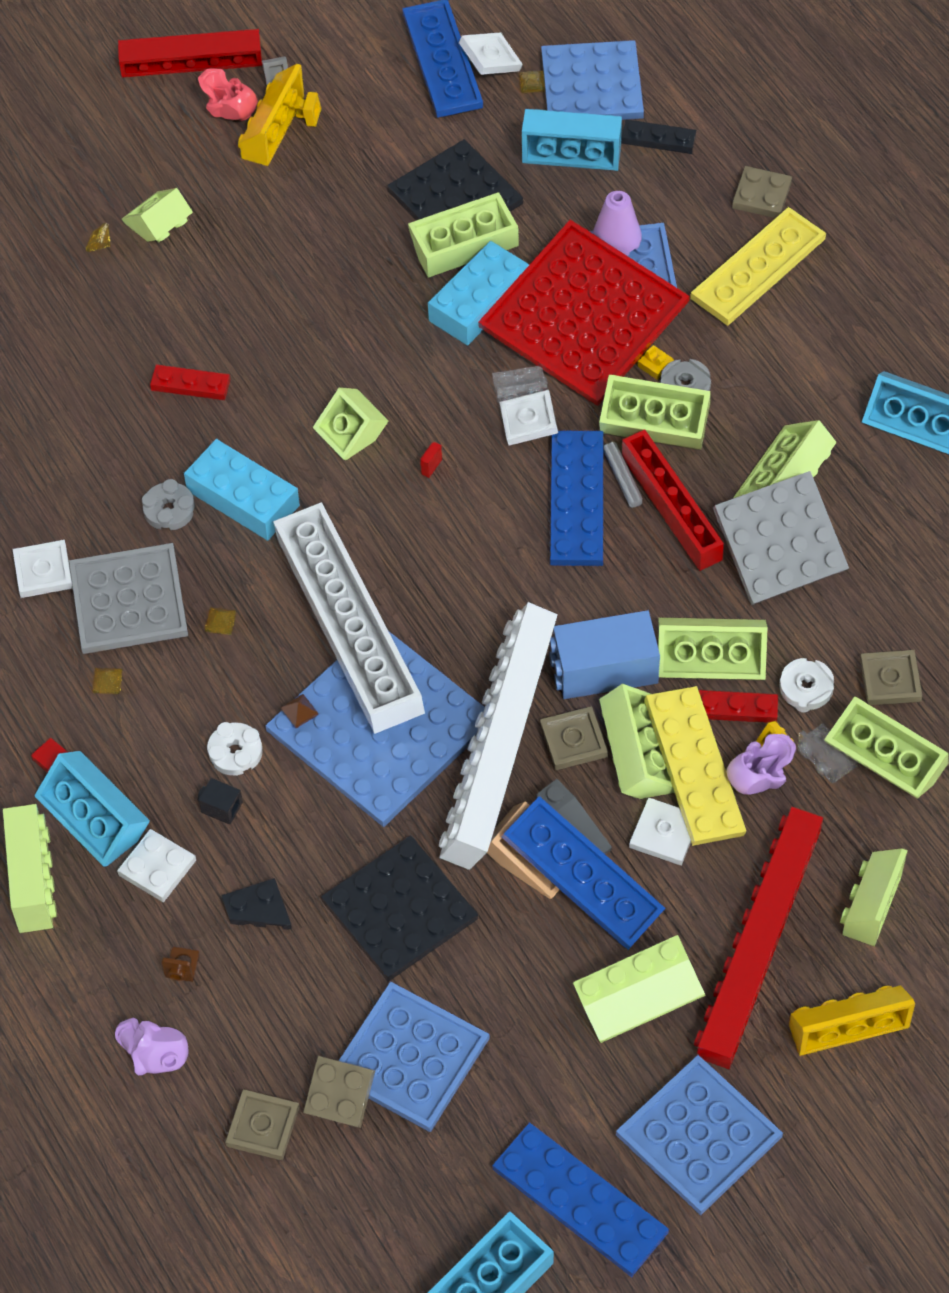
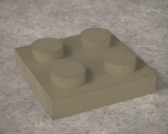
[732,166,792,218]
[860,650,922,705]
[540,706,608,770]
[303,1056,375,1128]
[225,1089,300,1161]

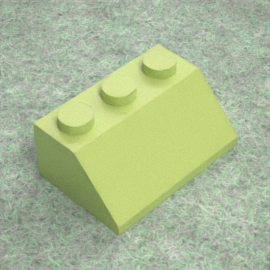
[840,849,908,946]

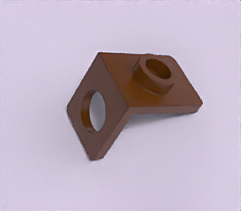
[161,947,200,982]

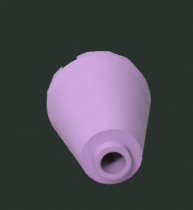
[593,191,642,256]

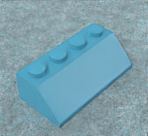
[862,371,949,454]
[34,751,150,867]

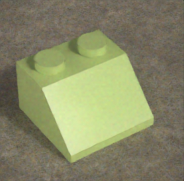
[122,188,193,242]
[313,388,388,460]

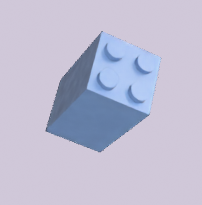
[549,610,660,700]

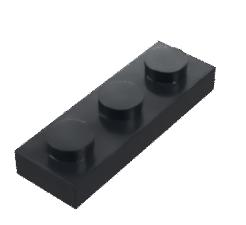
[621,119,697,154]

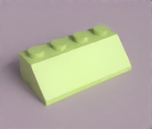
[408,192,519,277]
[733,420,836,498]
[658,618,767,680]
[599,684,675,799]
[824,697,948,799]
[573,935,706,1043]

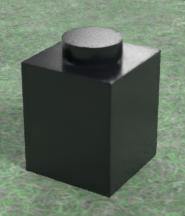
[197,778,243,825]

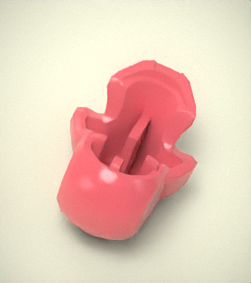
[198,69,258,121]

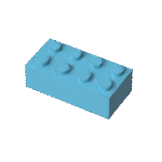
[522,109,622,171]
[428,241,529,346]
[184,439,300,541]
[428,1211,554,1293]

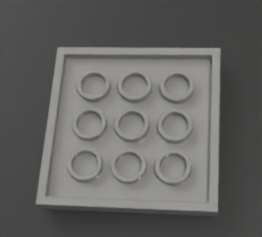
[713,471,849,605]
[69,543,188,654]

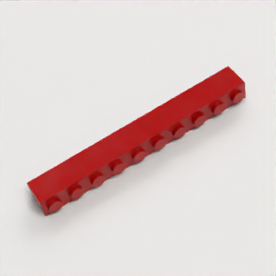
[694,807,823,1070]

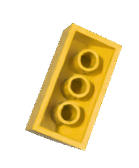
[238,64,304,166]
[789,985,915,1056]

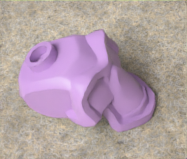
[726,734,796,794]
[115,1018,188,1076]

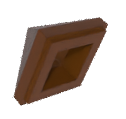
[281,694,318,728]

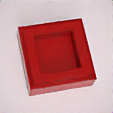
[420,442,442,478]
[31,738,68,773]

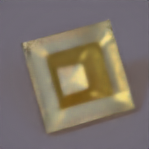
[520,71,545,93]
[86,223,110,252]
[205,607,237,635]
[93,668,122,694]

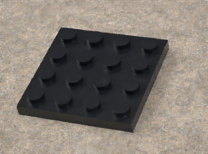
[387,139,523,221]
[321,835,478,982]

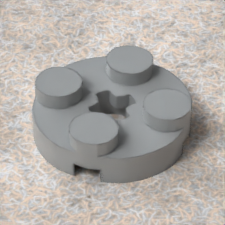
[660,359,711,391]
[142,479,195,530]

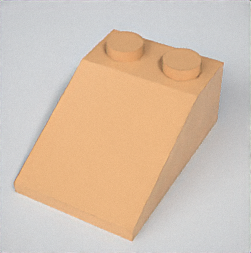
[487,801,559,899]

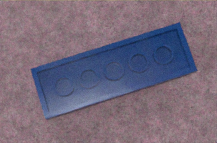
[402,0,483,118]
[550,431,603,566]
[502,796,665,950]
[492,1123,669,1277]

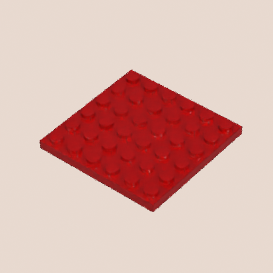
[478,219,690,406]

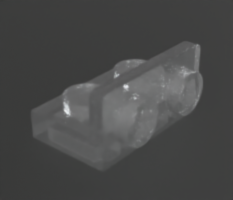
[492,366,547,403]
[797,724,858,784]

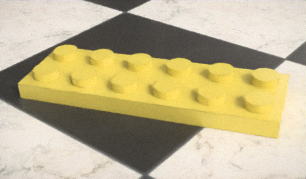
[690,207,826,326]
[644,686,746,846]

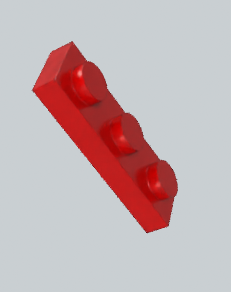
[150,364,230,400]
[698,690,778,723]

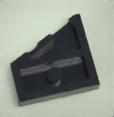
[221,878,292,930]

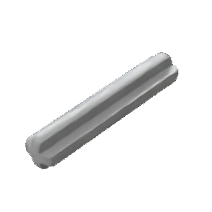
[604,442,643,508]

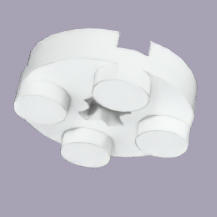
[779,658,834,712]
[207,722,263,775]

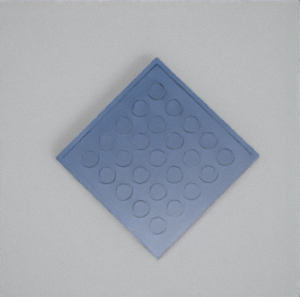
[266,631,485,827]

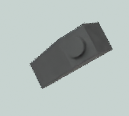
[536,779,612,855]

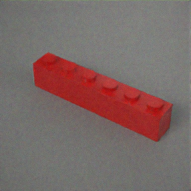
[118,29,262,78]
[622,429,724,571]

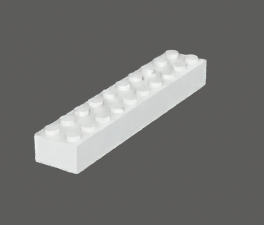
[273,502,425,734]
[439,602,558,870]

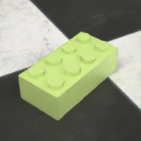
[599,375,710,450]
[3,804,57,933]

